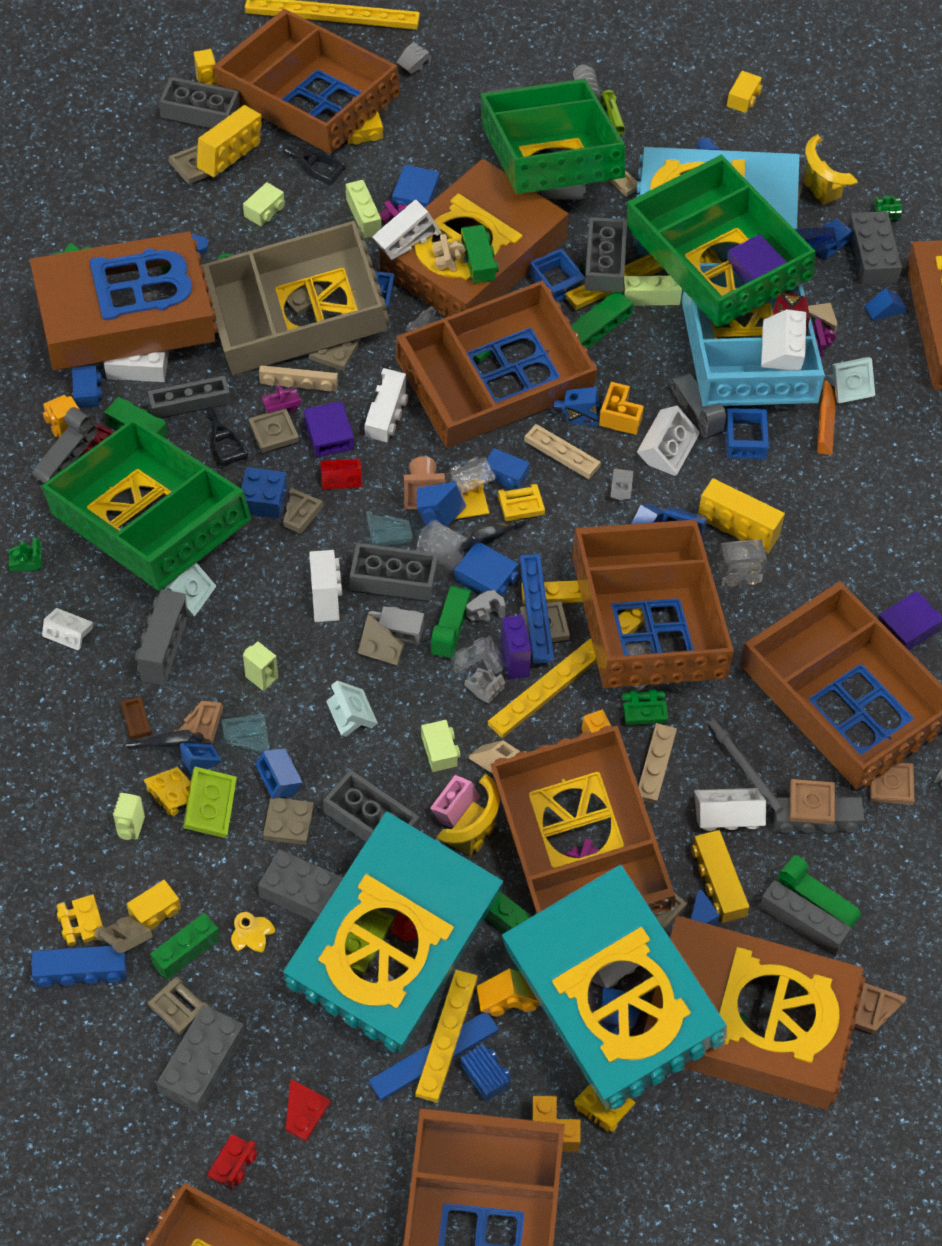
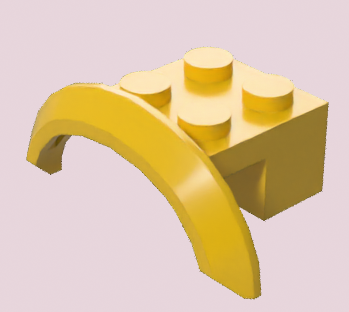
[803,134,858,205]
[436,774,500,857]

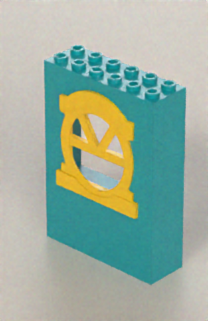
[283,811,503,1053]
[502,864,727,1111]

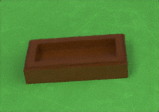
[120,696,152,740]

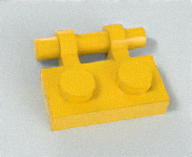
[57,895,102,946]

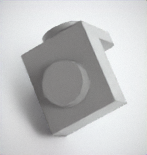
[611,469,633,500]

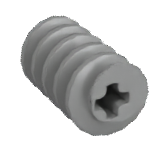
[573,64,601,99]

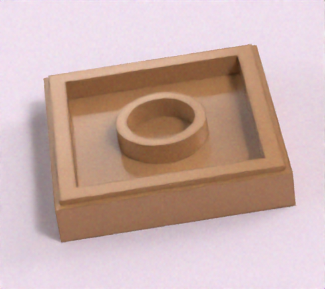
[870,763,914,805]
[790,779,835,825]

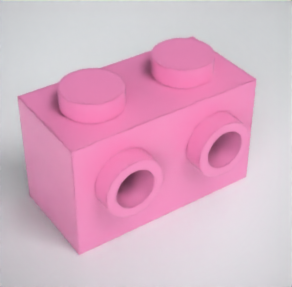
[431,775,480,828]

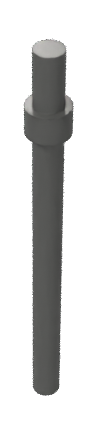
[709,719,784,814]

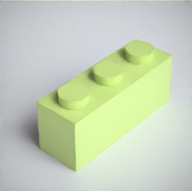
[346,180,381,238]
[622,276,682,306]

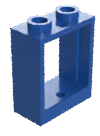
[529,249,585,302]
[725,408,769,459]

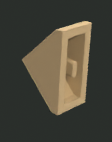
[808,303,838,332]

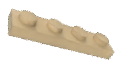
[259,365,338,391]
[524,424,601,479]
[638,723,677,805]

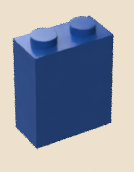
[392,164,440,210]
[454,542,519,597]

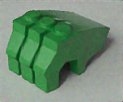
[874,196,902,220]
[9,538,42,571]

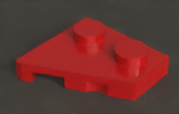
[286,1079,331,1142]

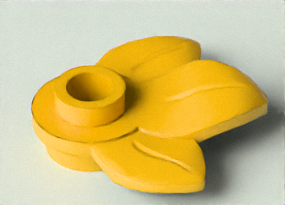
[231,912,275,953]

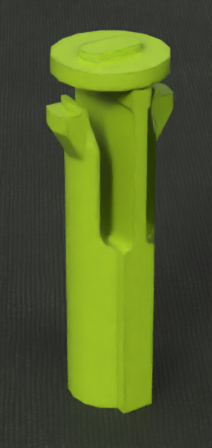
[600,90,625,134]

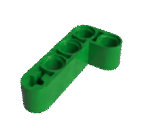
[431,585,472,659]
[777,855,861,928]

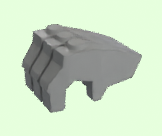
[396,42,431,74]
[466,590,506,622]
[464,668,505,703]

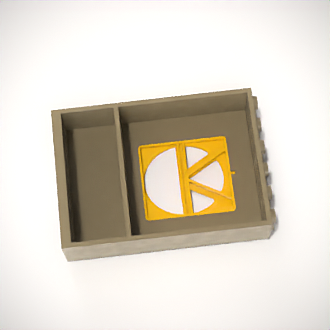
[200,221,390,375]

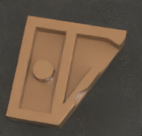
[174,701,223,743]
[854,983,906,1034]

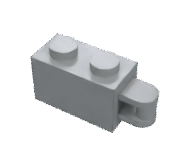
[367,606,424,645]

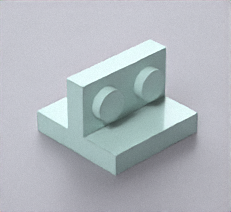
[827,357,875,403]
[165,563,216,617]
[326,681,378,737]

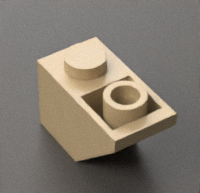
[469,740,520,774]

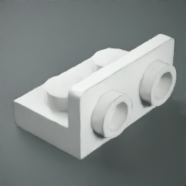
[42,608,93,650]

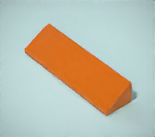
[817,380,836,455]

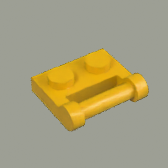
[497,484,545,522]

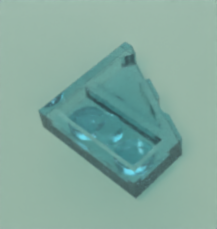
[366,511,413,546]
[222,714,269,753]

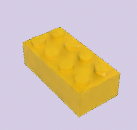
[197,105,262,177]
[698,478,785,553]

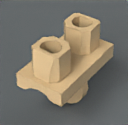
[432,233,465,272]

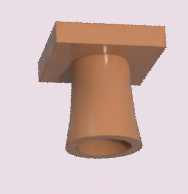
[404,457,445,509]

